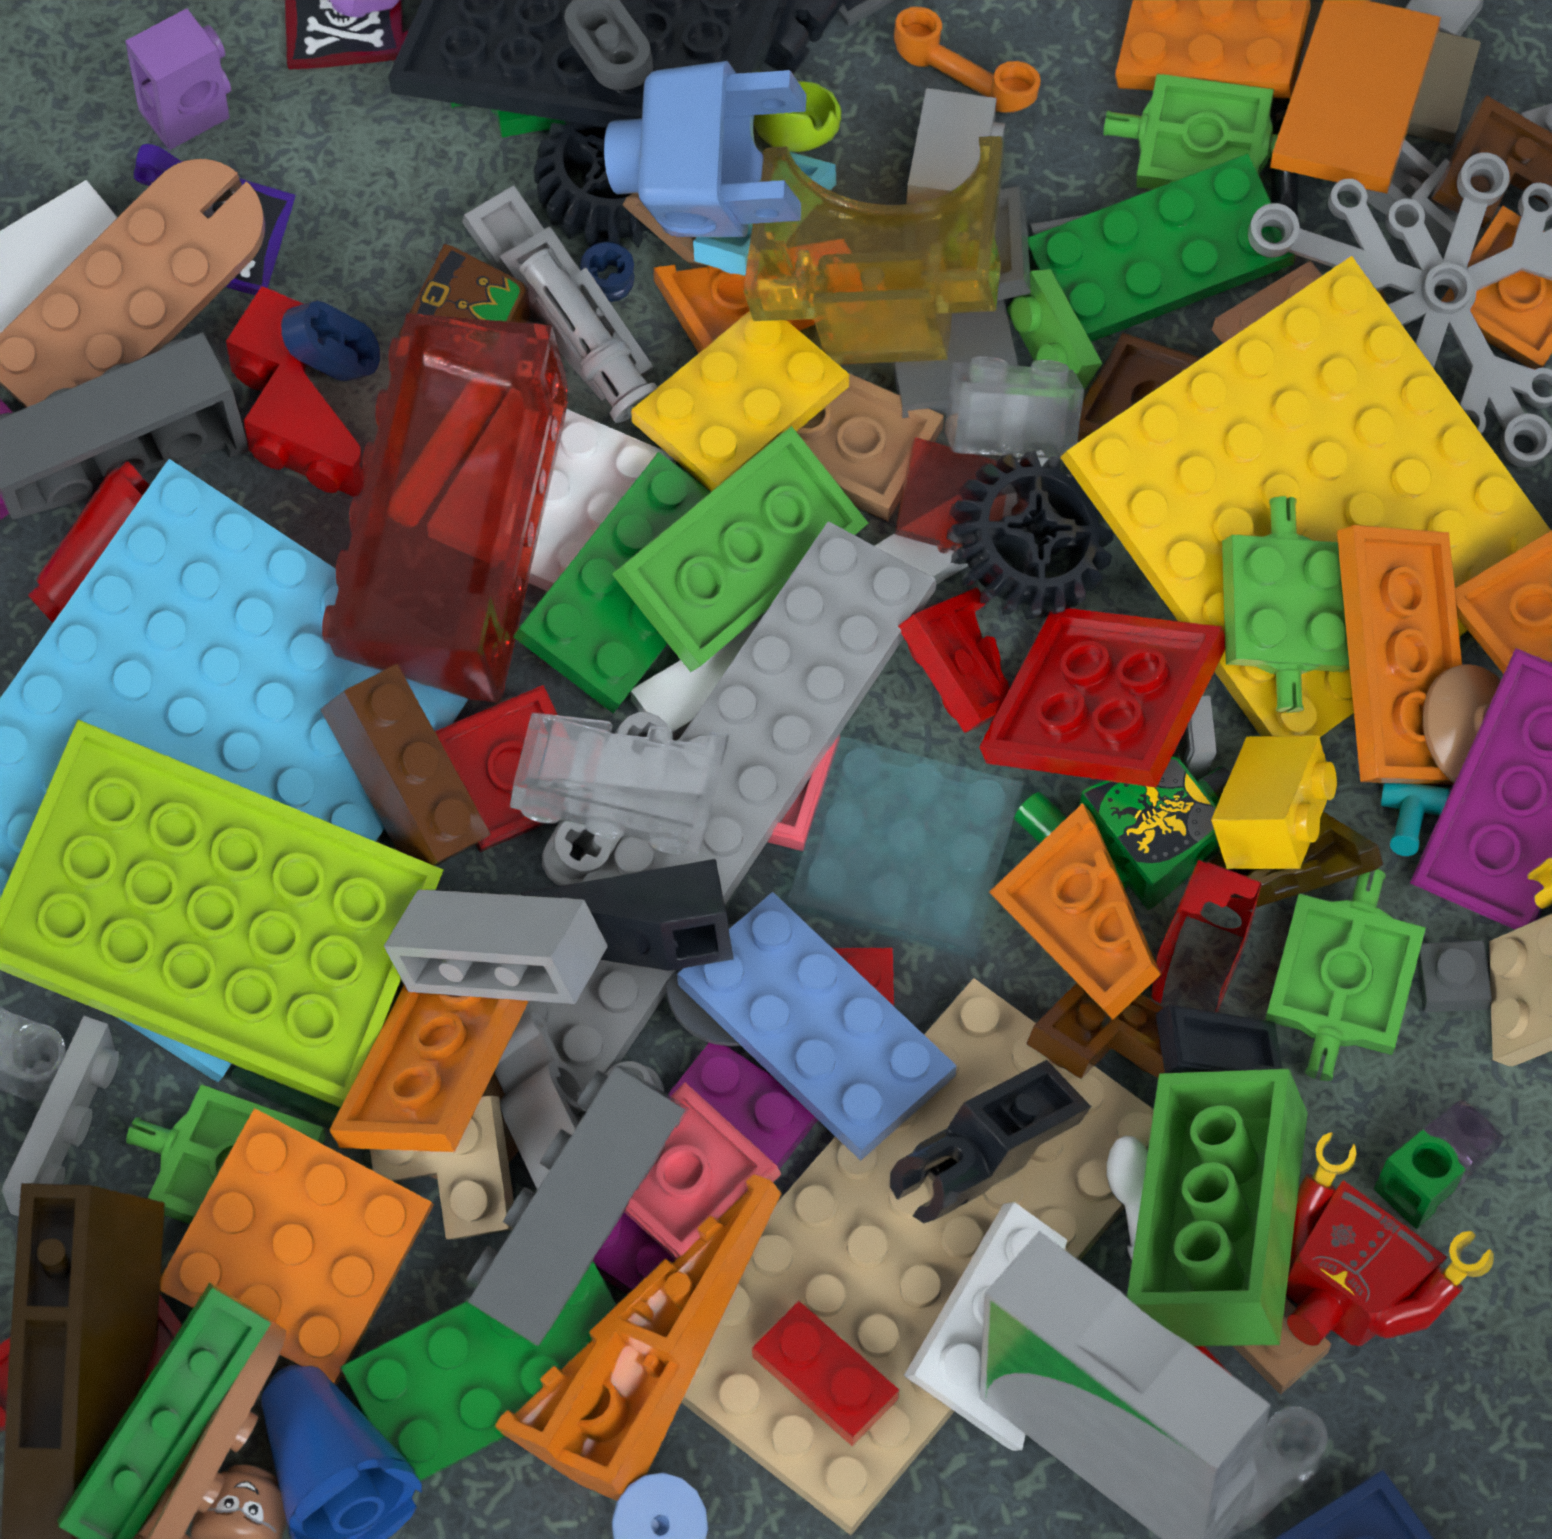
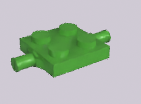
[1104,74,1278,189]
[1222,496,1350,713]
[1265,869,1426,1081]
[126,1084,325,1224]

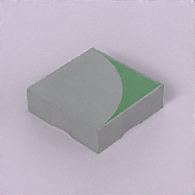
[980,1231,1270,1539]

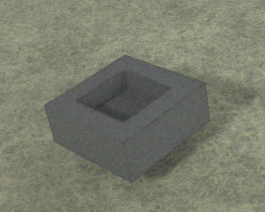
[1417,941,1492,1012]

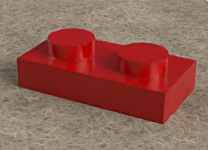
[752,1301,900,1446]

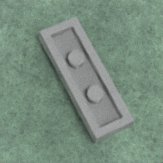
[1,1016,119,1216]

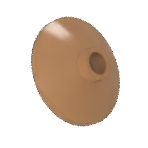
[1423,664,1501,783]

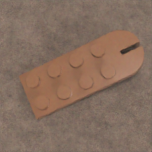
[0,159,265,408]
[133,1320,286,1539]

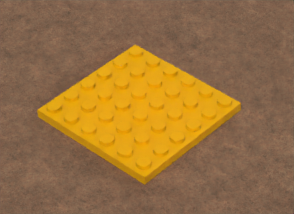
[1060,256,1551,737]

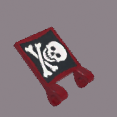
[285,0,409,70]

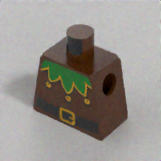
[399,244,554,382]

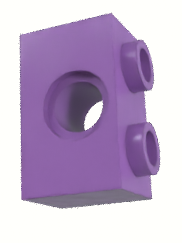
[125,8,231,150]

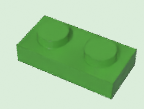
[1006,269,1102,404]

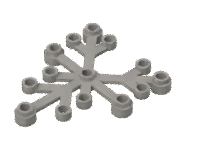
[1248,153,1552,467]

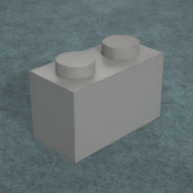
[906,88,1005,212]

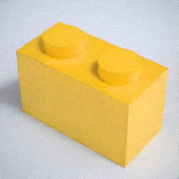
[1211,736,1337,869]

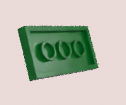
[1028,153,1295,342]
[513,452,710,714]
[340,1262,617,1482]

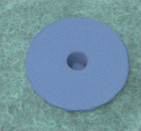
[612,1473,708,1539]

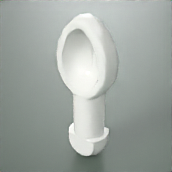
[1107,1136,1148,1260]

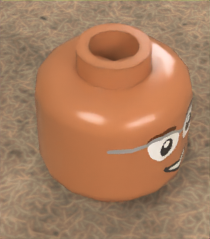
[190,1465,287,1539]

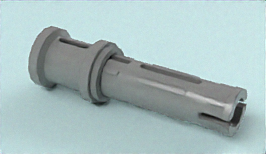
[519,248,658,423]

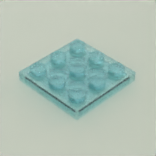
[787,736,1024,959]

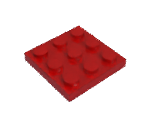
[979,608,1225,788]

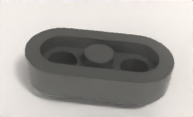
[565,0,653,90]

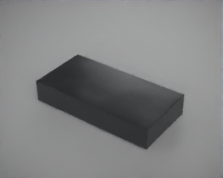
[1156,1004,1282,1073]

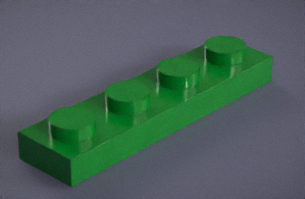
[57,1283,271,1539]

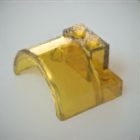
[743,136,1004,364]

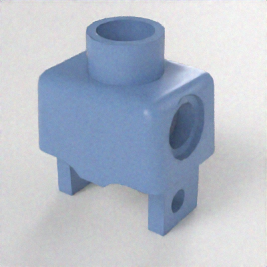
[604,61,806,237]

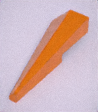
[495,1174,781,1501]

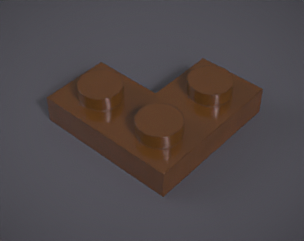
[1431,95,1552,228]
[1026,983,1165,1079]

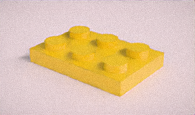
[631,300,849,491]

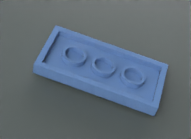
[677,892,957,1161]

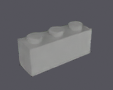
[384,890,608,1004]

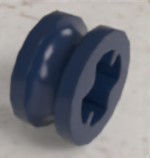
[580,242,635,302]

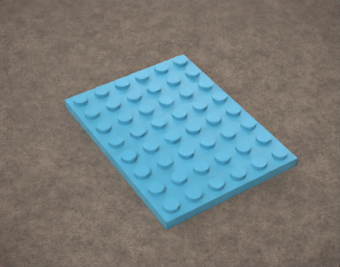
[0,459,487,1082]

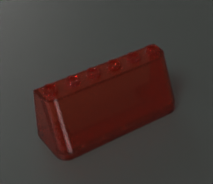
[322,313,568,703]

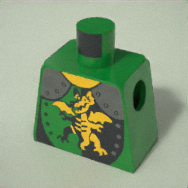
[1080,756,1231,910]

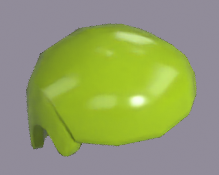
[754,81,842,153]

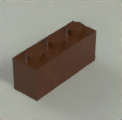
[320,664,491,866]

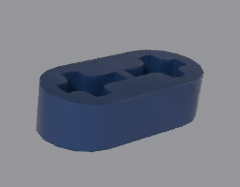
[281,300,380,382]

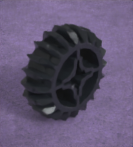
[534,121,660,249]
[946,451,1115,620]

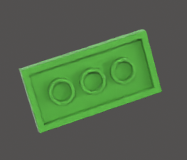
[612,426,868,672]

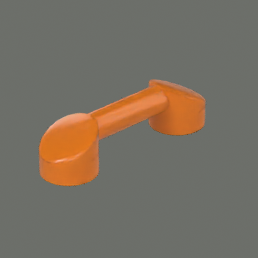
[894,7,1041,112]

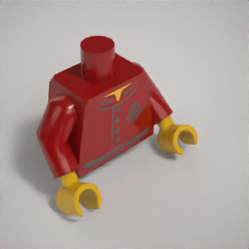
[1286,1132,1494,1346]

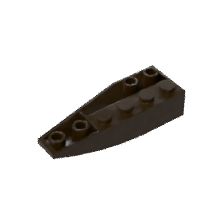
[1,1183,165,1539]

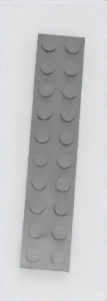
[521,521,936,1088]

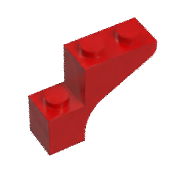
[226,286,365,498]

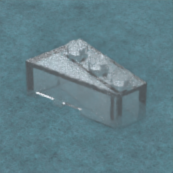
[510,713,730,854]

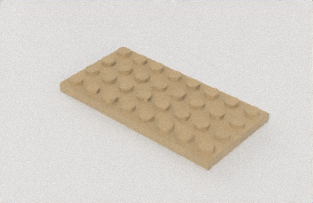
[681,978,1154,1535]

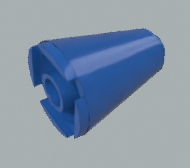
[261,1365,422,1539]

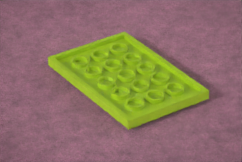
[0,720,443,1107]

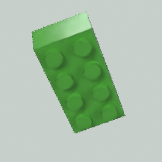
[1127,1069,1308,1346]

